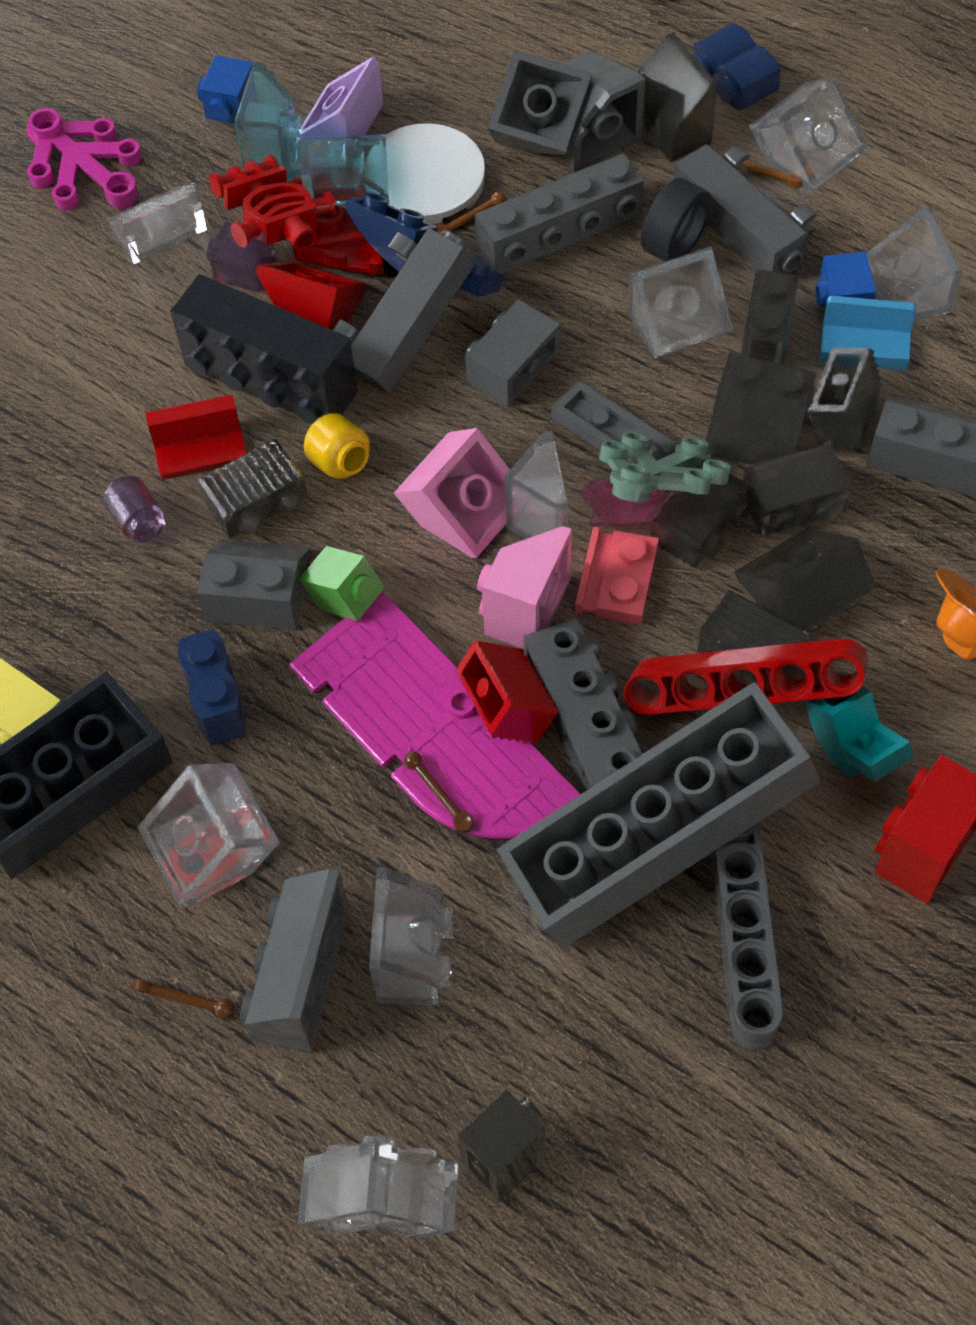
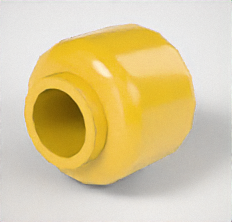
[303,413,370,479]

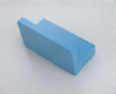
[819,296,916,371]

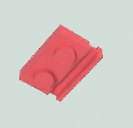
[575,527,659,625]

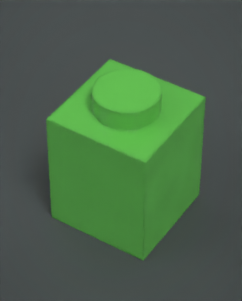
[299,546,385,621]

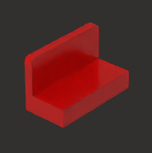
[145,394,247,480]

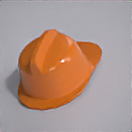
[936,568,976,660]

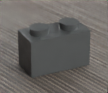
[464,300,560,407]

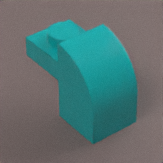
[804,674,914,782]

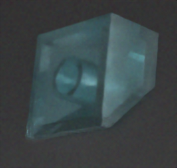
[300,134,389,205]

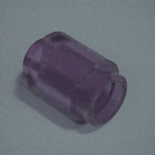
[102,476,165,543]

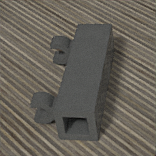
[674,144,817,282]
[333,228,475,394]

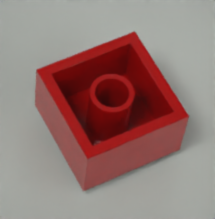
[874,754,976,905]

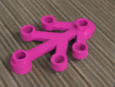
[26,108,142,210]

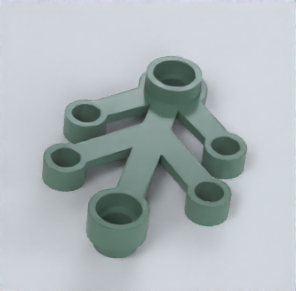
[599,432,731,503]

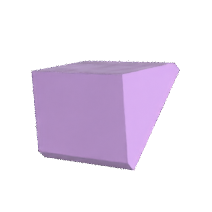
[294,56,384,157]

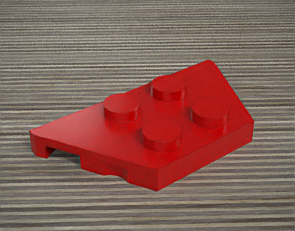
[288,145,384,275]

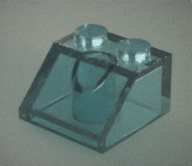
[234,62,306,183]

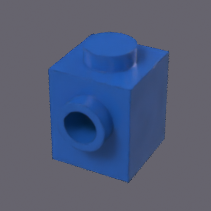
[197,55,258,125]
[815,252,876,310]

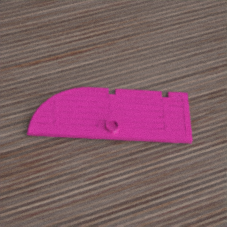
[289,591,581,839]

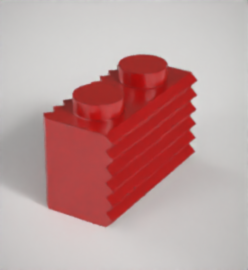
[456,641,558,745]

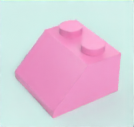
[394,428,531,558]
[477,526,572,649]

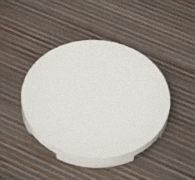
[362,123,485,225]

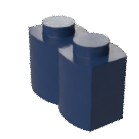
[692,23,781,110]
[178,629,247,745]

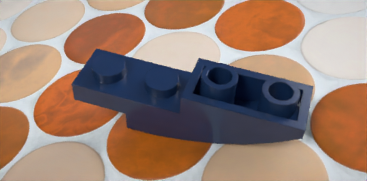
[345,193,504,297]

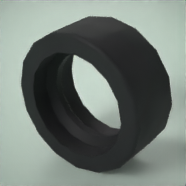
[641,177,712,265]

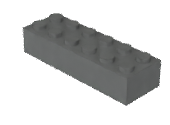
[496,681,820,950]

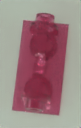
[582,479,672,526]

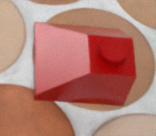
[256,261,367,330]

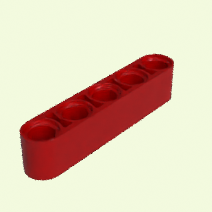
[624,639,868,715]

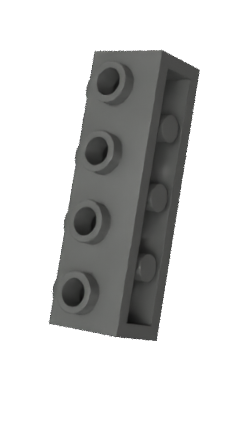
[475,153,644,274]
[524,617,648,791]

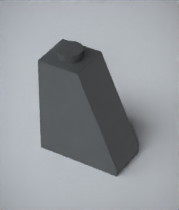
[562,50,645,172]

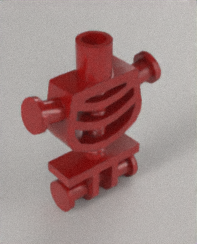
[209,155,336,252]

